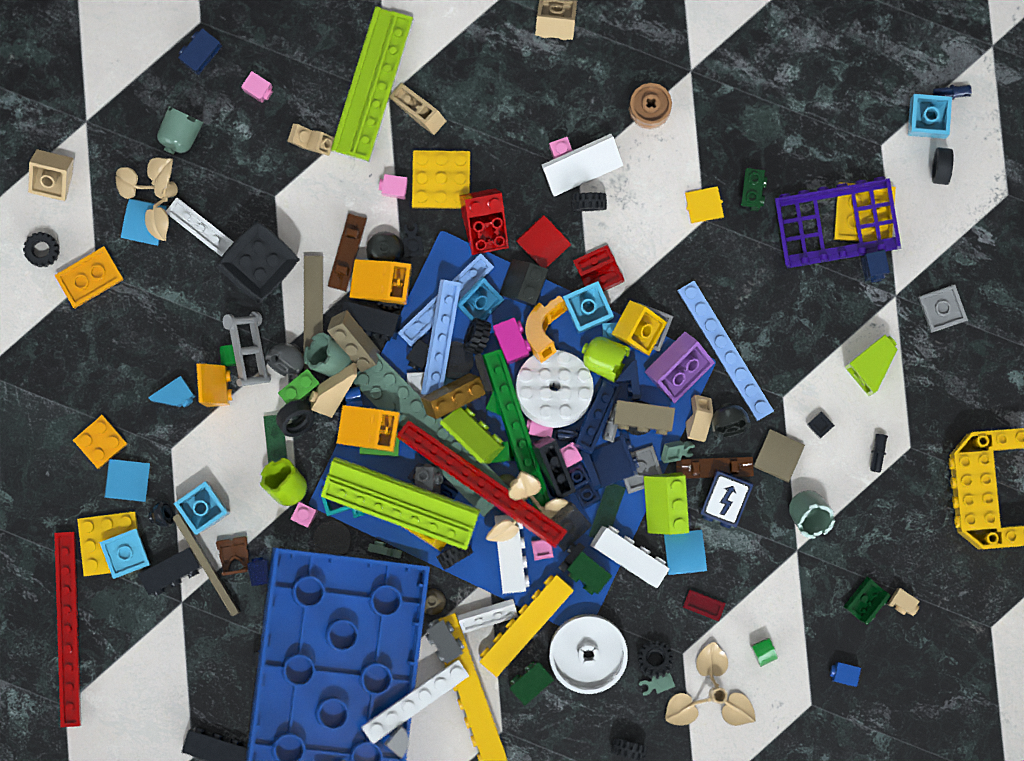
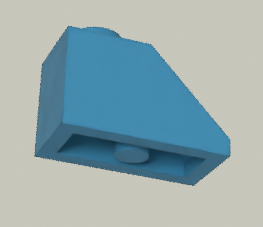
[148,376,196,407]

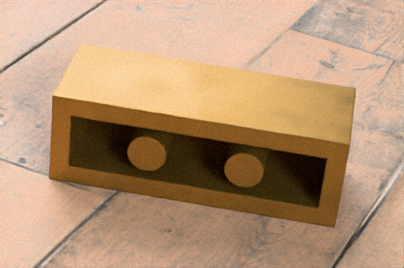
[421,373,486,419]

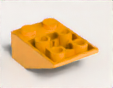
[349,259,412,305]
[337,405,400,453]

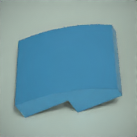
[121,198,167,246]
[105,459,150,502]
[664,530,707,575]

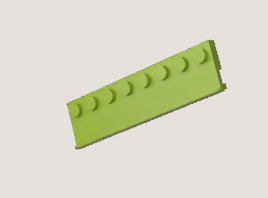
[331,7,413,162]
[321,457,480,550]

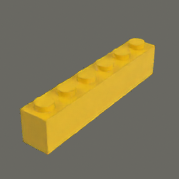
[479,574,574,677]

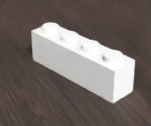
[495,515,529,594]
[590,525,669,588]

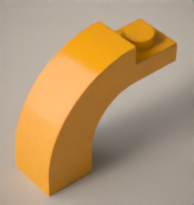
[525,295,567,363]

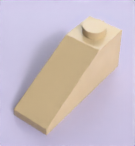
[389,83,446,135]
[309,363,357,418]

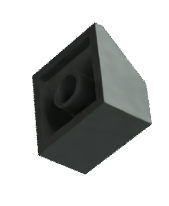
[500,259,549,307]

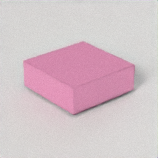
[531,539,553,560]

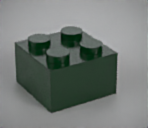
[567,552,612,595]
[509,661,554,706]

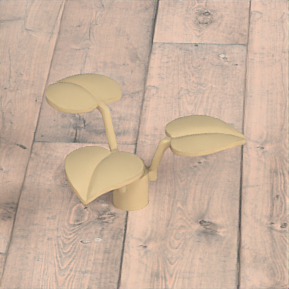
[116,158,178,241]
[486,472,571,542]
[665,642,756,726]

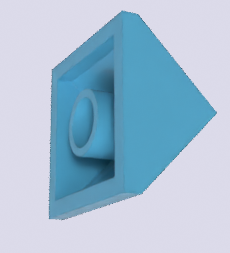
[457,277,504,321]

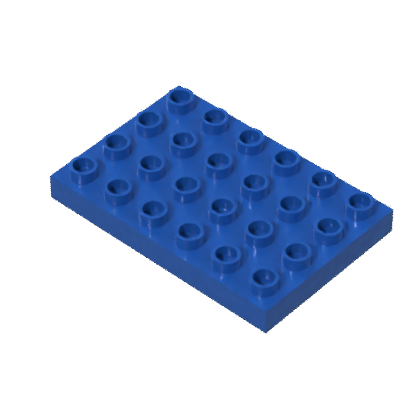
[246,548,430,761]

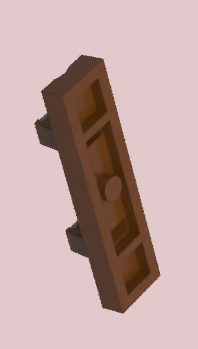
[328,213,367,292]
[676,457,754,479]

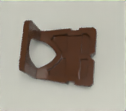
[216,536,249,576]

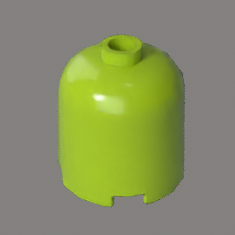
[581,336,630,382]
[260,458,307,506]

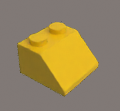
[612,301,667,356]

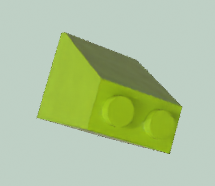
[845,334,898,396]

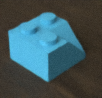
[908,94,952,139]
[563,281,614,334]
[173,481,230,535]

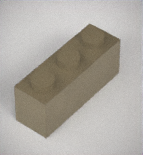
[327,310,381,372]
[614,400,675,435]

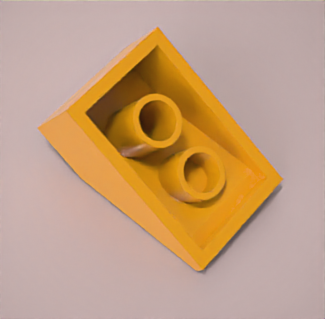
[197,364,233,407]

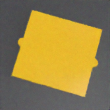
[685,186,724,224]

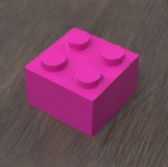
[493,317,531,366]

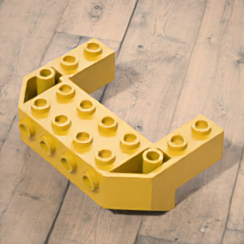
[949,428,1024,549]

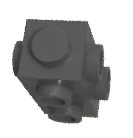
[413,464,443,495]
[425,619,465,663]

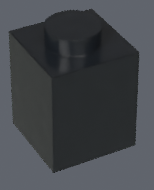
[406,339,429,371]

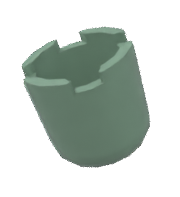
[157,106,204,155]
[304,333,352,377]
[789,490,835,539]

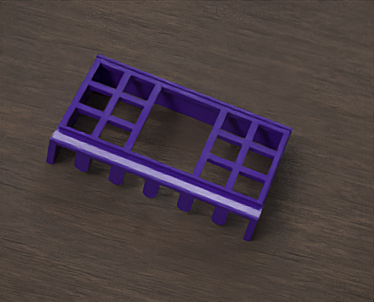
[775,176,902,268]

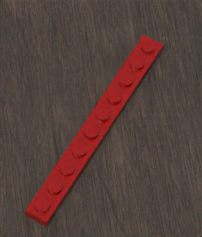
[397,420,567,548]
[54,532,81,727]

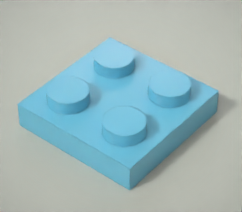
[100,529,150,579]

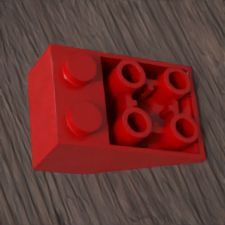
[459,188,509,255]

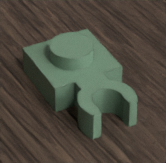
[661,441,695,463]
[368,541,402,559]
[638,673,675,695]

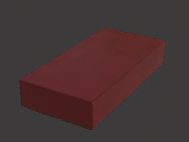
[683,589,726,621]

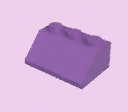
[645,332,715,404]

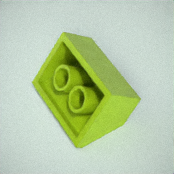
[440,407,505,464]
[643,472,689,535]

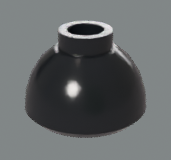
[148,500,174,527]

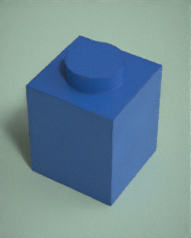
[830,662,861,687]

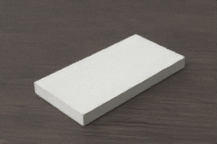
[542,134,623,196]

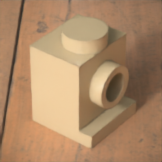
[887,588,920,616]

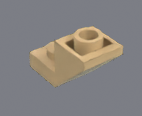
[287,124,334,156]
[685,394,713,442]

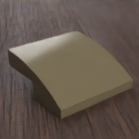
[753,429,805,482]

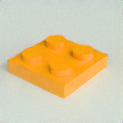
[73,415,128,469]

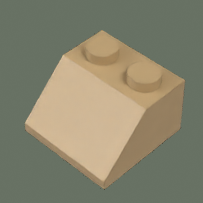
[535,0,577,40]
[28,149,74,201]

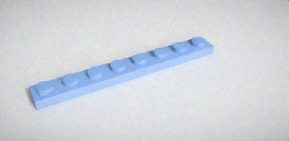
[678,281,774,421]

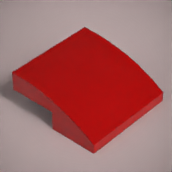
[516,215,571,268]
[573,245,625,292]

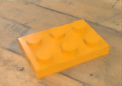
[54,246,124,309]

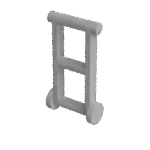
[223,311,271,387]

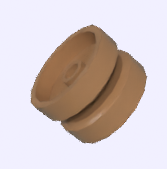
[629,83,672,129]

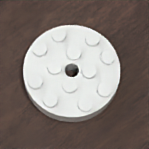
[515,350,593,428]
[549,614,628,694]

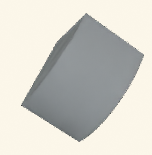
[384,726,409,758]

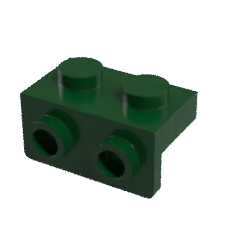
[741,168,767,211]
[843,577,891,625]

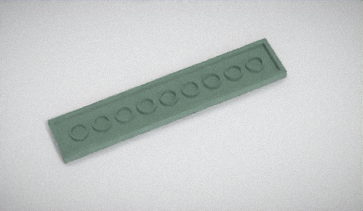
[353,353,510,517]

